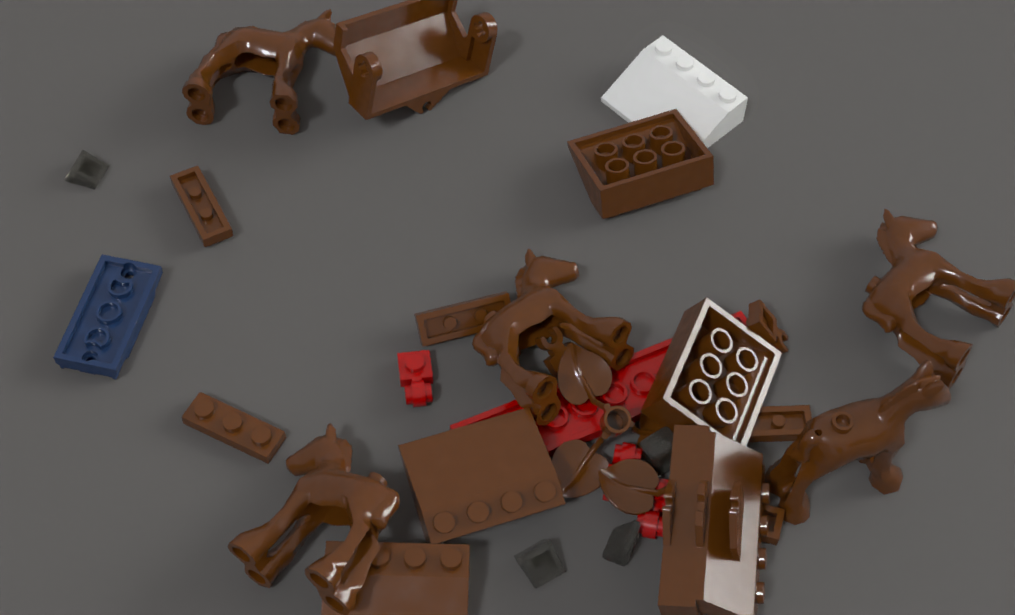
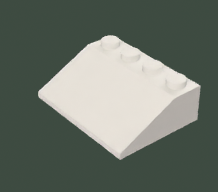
[601,35,748,148]

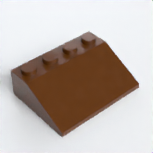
[567,109,714,219]
[640,297,782,446]
[398,407,566,544]
[321,541,470,615]

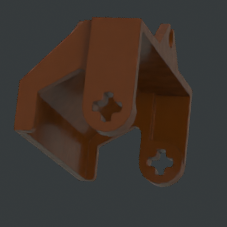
[333,0,498,120]
[658,425,770,615]

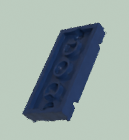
[53,254,163,380]

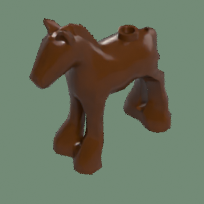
[182,9,336,135]
[862,209,1015,389]
[472,249,634,426]
[765,360,951,525]
[227,423,400,615]

